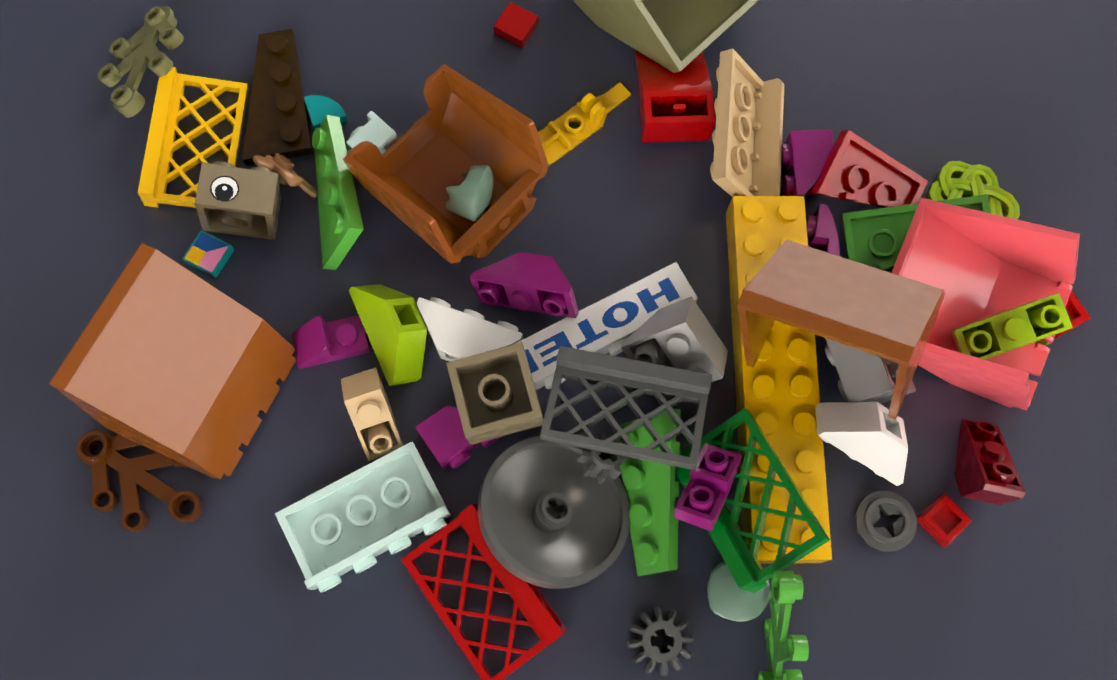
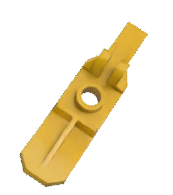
[538,82,631,166]

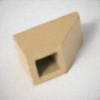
[341,367,403,461]

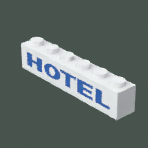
[515,262,698,390]

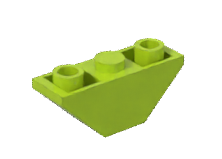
[348,284,427,386]
[951,293,1073,360]

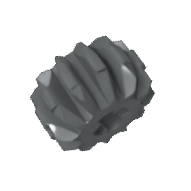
[626,607,694,676]

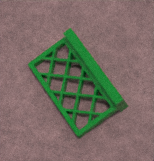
[675,408,830,593]

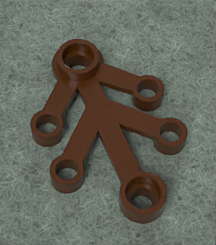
[77,429,204,532]

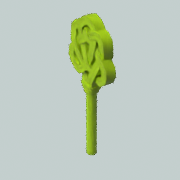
[925,161,1051,346]

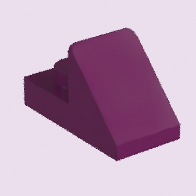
[292,315,371,369]

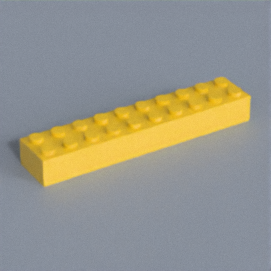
[726,196,832,564]

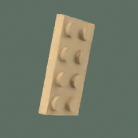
[710,49,784,197]

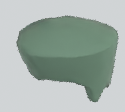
[445,165,494,222]
[707,561,771,622]

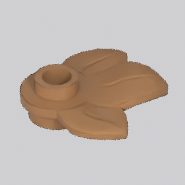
[253,153,317,198]

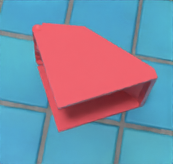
[892,198,1080,411]

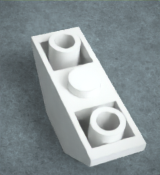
[417,297,523,362]
[815,402,908,486]

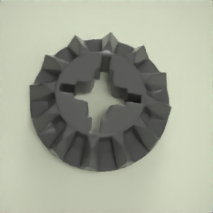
[854,491,917,552]

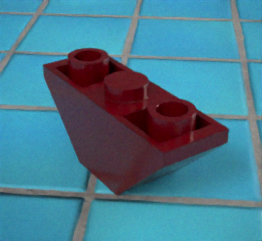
[954,419,1026,505]

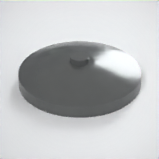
[478,436,630,589]

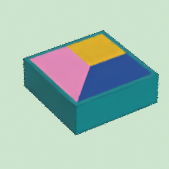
[182,230,235,279]

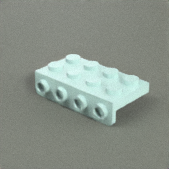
[275,441,451,593]

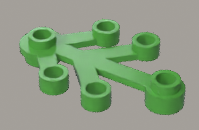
[758,570,809,680]

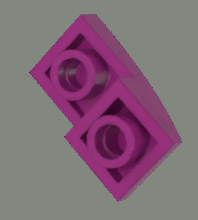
[806,204,840,256]
[674,443,741,531]

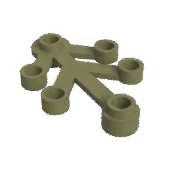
[97,6,184,118]

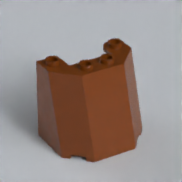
[343,64,549,264]

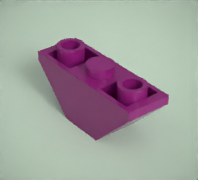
[470,252,579,318]

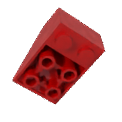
[635,50,716,143]

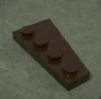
[242,29,314,166]

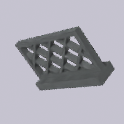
[540,346,712,470]

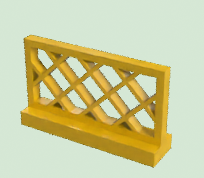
[138,67,249,208]

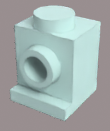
[346,110,398,155]

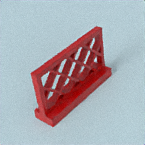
[401,504,568,680]

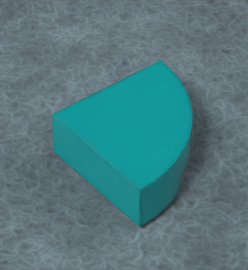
[304,95,348,129]

